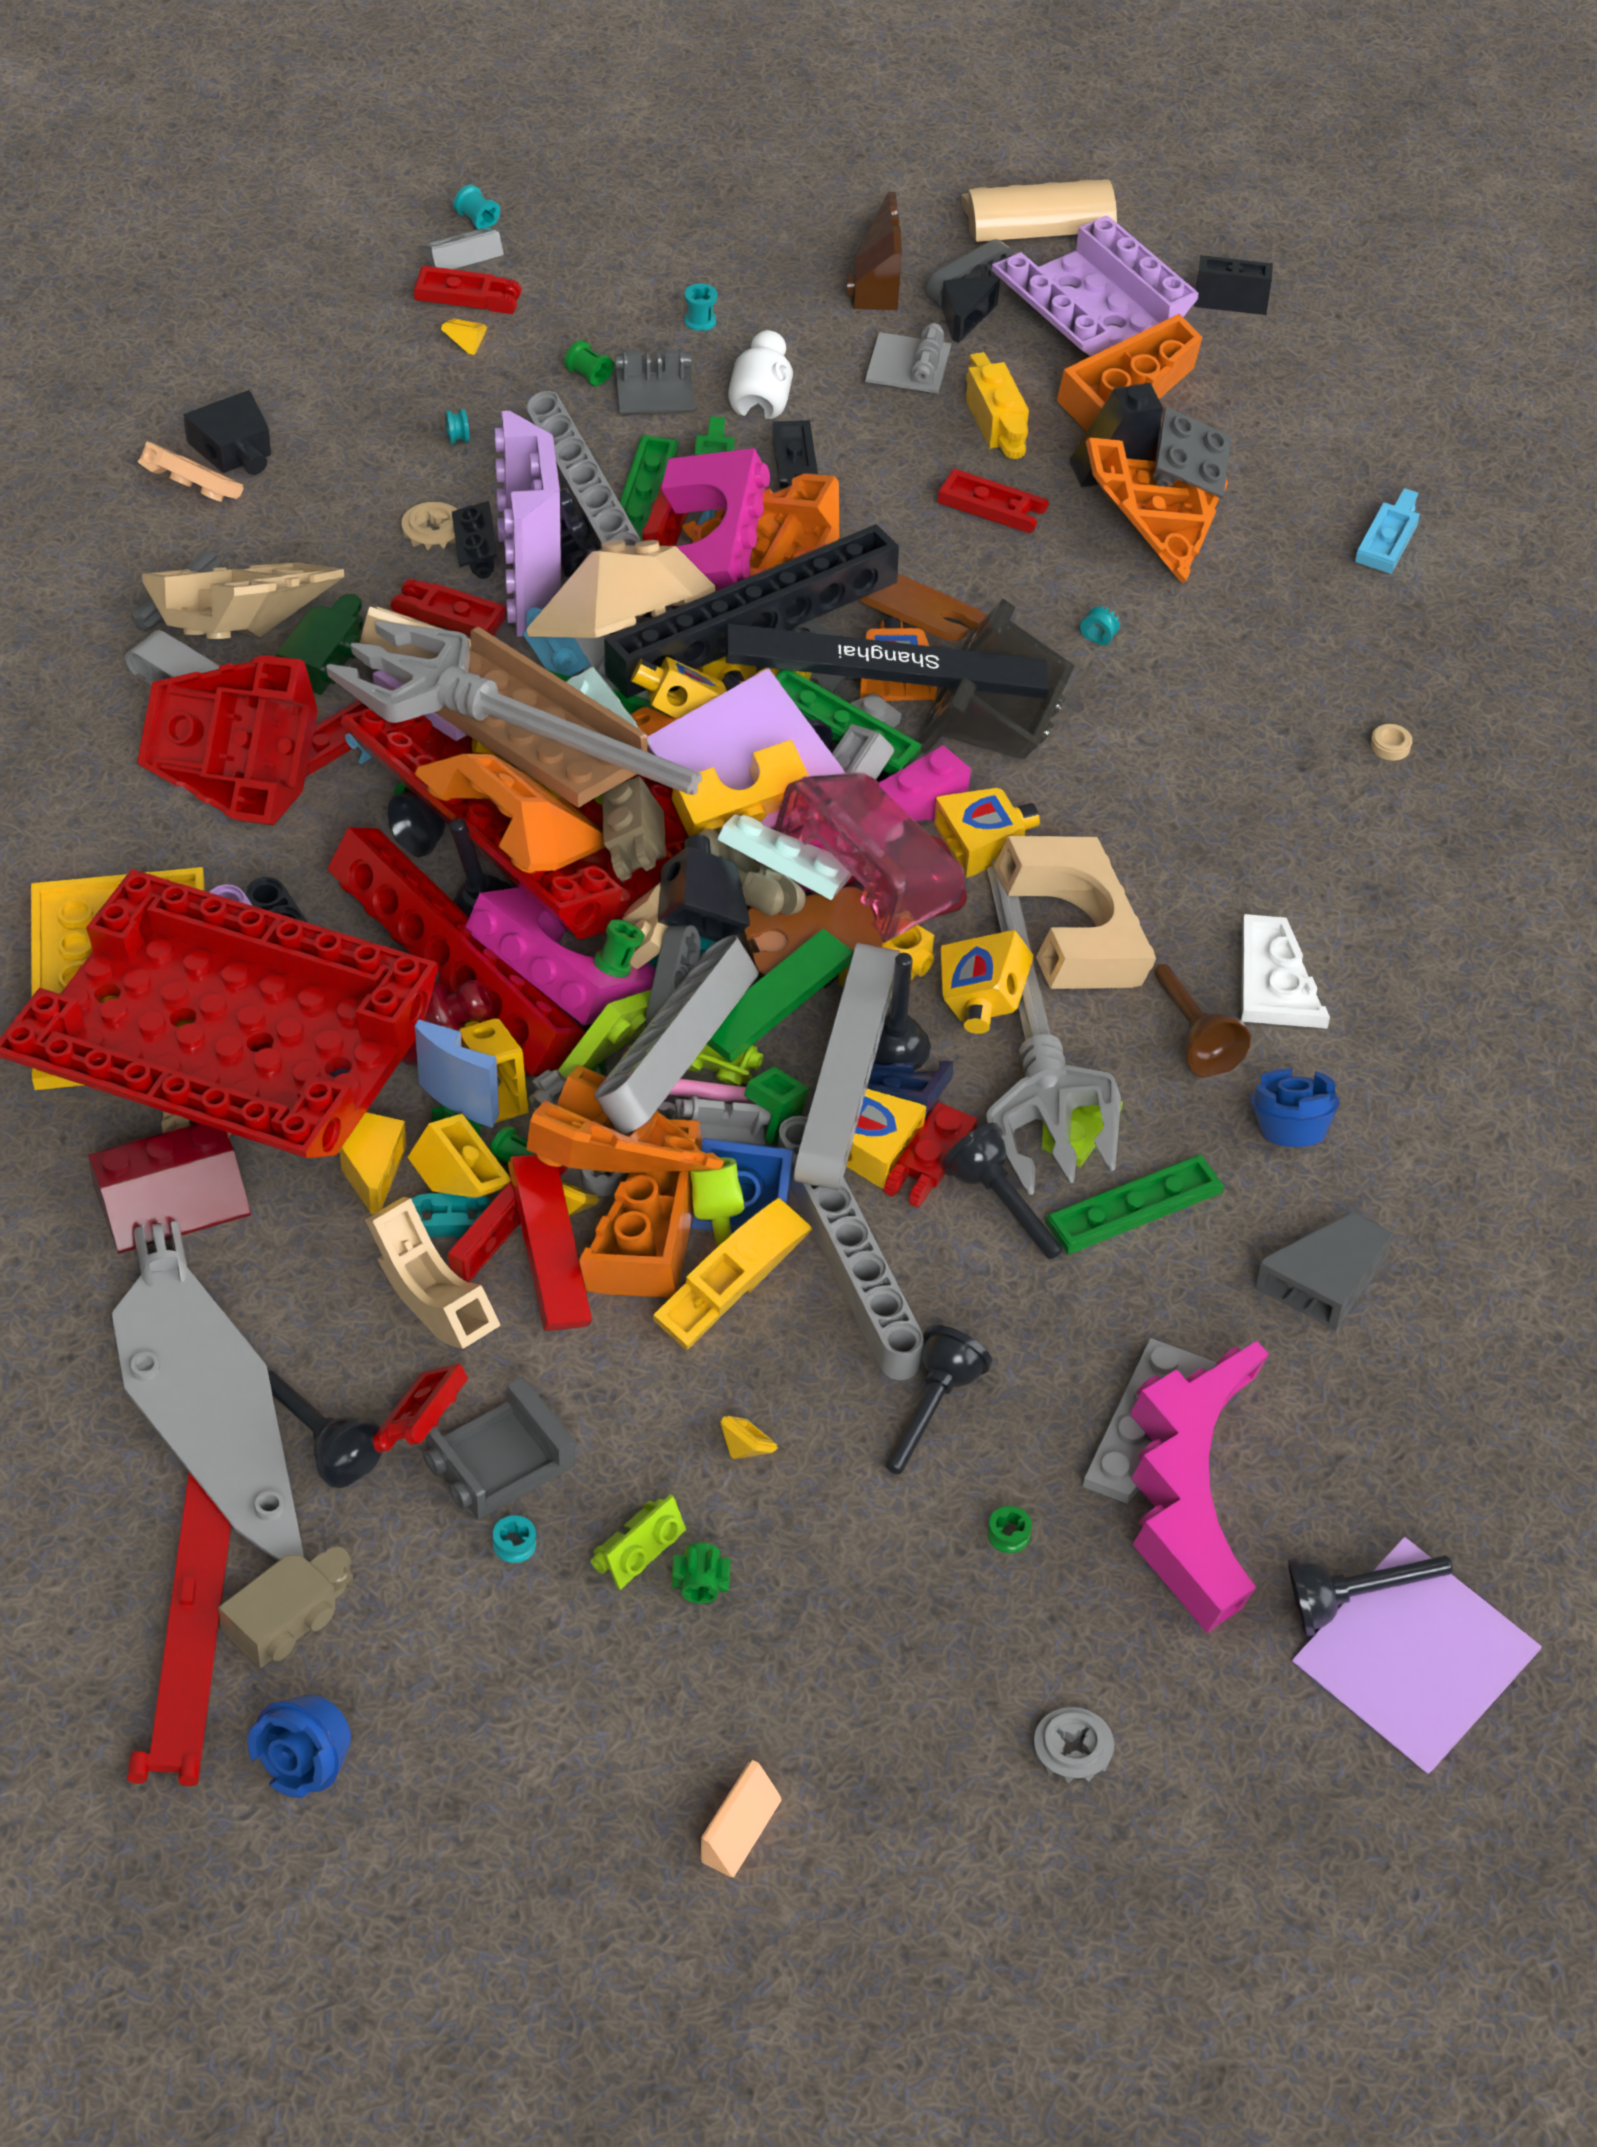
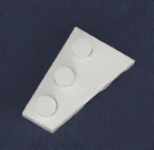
[1241,914,1330,1029]

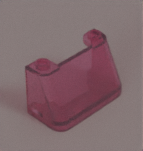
[774,772,965,943]

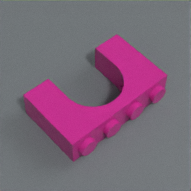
[661,448,770,591]
[466,887,656,1025]

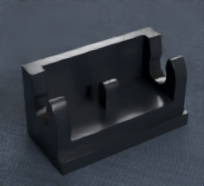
[1194,255,1273,315]

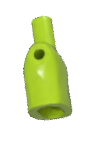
[689,1157,744,1246]

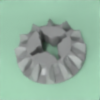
[1033,1707,1114,1783]

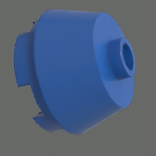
[1250,1068,1340,1147]
[247,1694,351,1798]

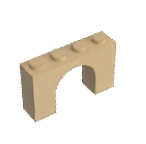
[994,836,1156,989]

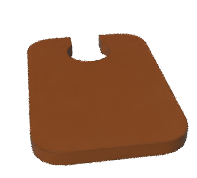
[858,574,986,641]
[743,887,882,978]

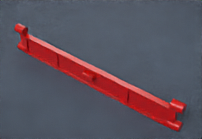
[127,1473,232,1786]

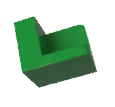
[744,1066,809,1145]

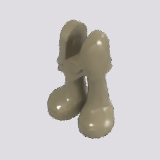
[698,828,805,916]

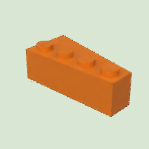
[1057,314,1203,432]

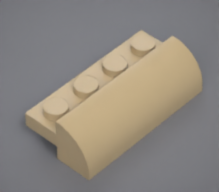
[961,179,1117,242]

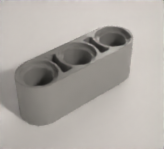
[125,630,219,685]

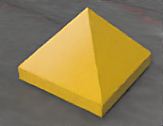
[561,1181,600,1217]
[720,1416,778,1459]

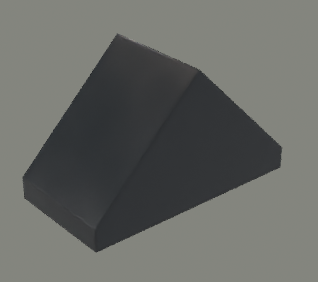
[941,276,1000,343]

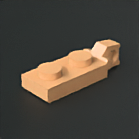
[138,441,244,502]

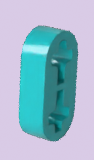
[411,1193,491,1237]

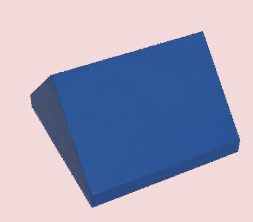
[692,1138,793,1234]

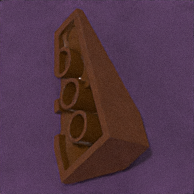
[846,191,902,310]

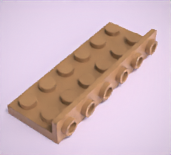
[434,627,648,807]

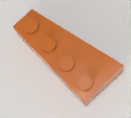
[579,1119,702,1298]

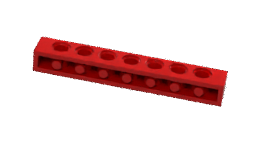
[327,827,585,1077]

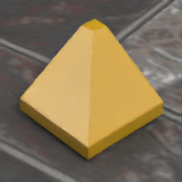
[441,318,488,355]

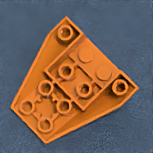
[415,754,606,873]

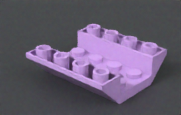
[992,215,1198,356]
[494,411,561,637]

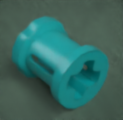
[453,184,501,229]
[684,283,718,331]

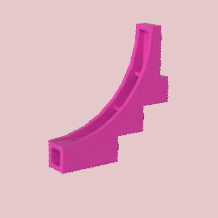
[1130,1341,1269,1633]

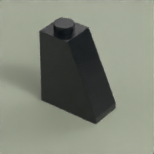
[1069,383,1163,487]

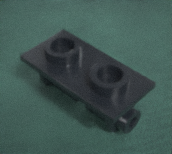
[452,501,498,579]

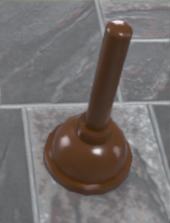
[1155,964,1251,1077]

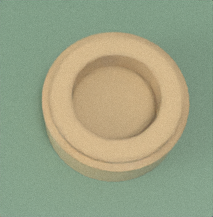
[1370,724,1412,761]

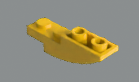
[653,1198,812,1350]

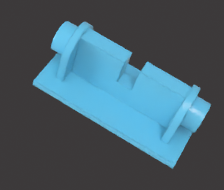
[522,607,591,677]

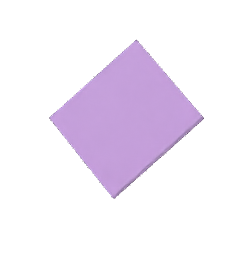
[647,668,851,829]
[1292,1537,1542,1774]

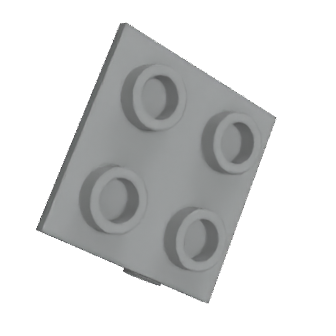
[865,323,952,394]

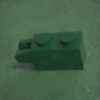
[276,594,363,695]

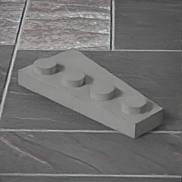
[1083,1338,1217,1504]

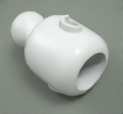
[728,330,793,419]

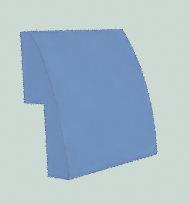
[415,1020,499,1128]

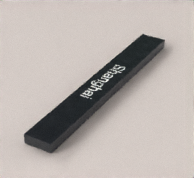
[725,624,1049,699]

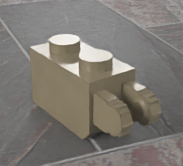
[602,776,666,882]
[218,1545,353,1668]

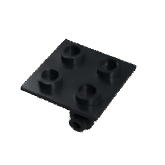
[560,488,598,577]

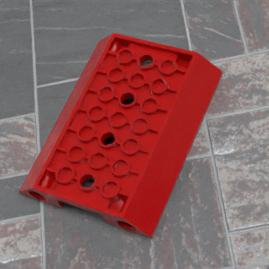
[340,709,689,940]
[0,869,438,1158]

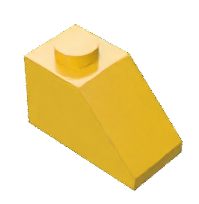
[338,1113,407,1214]
[407,1114,511,1198]

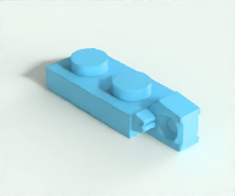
[1355,488,1420,574]

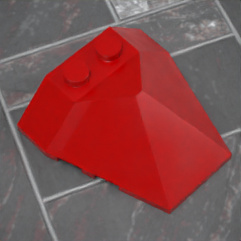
[137,655,318,826]

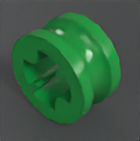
[987,1506,1032,1553]

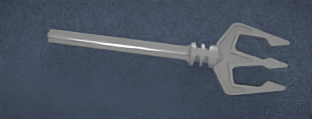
[326,621,702,795]
[986,859,1121,1195]

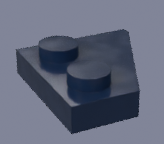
[867,1061,953,1113]

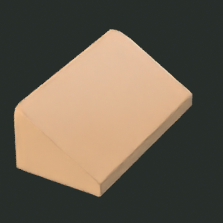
[700,1760,781,1877]

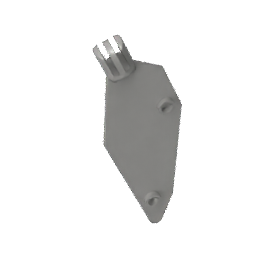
[112,1221,304,1561]

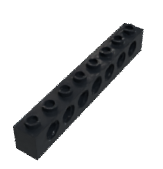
[604,524,899,698]

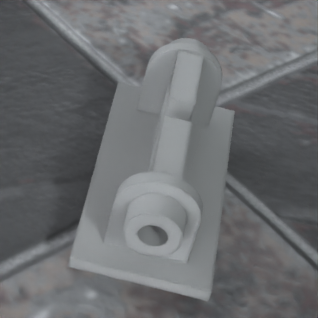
[675,1096,771,1146]

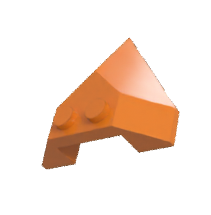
[1086,437,1228,584]
[682,473,840,577]
[526,1065,724,1173]

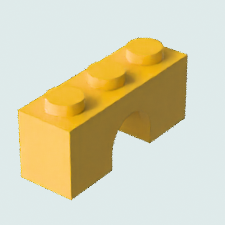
[672,739,812,837]

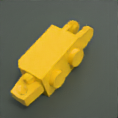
[966,352,1029,460]

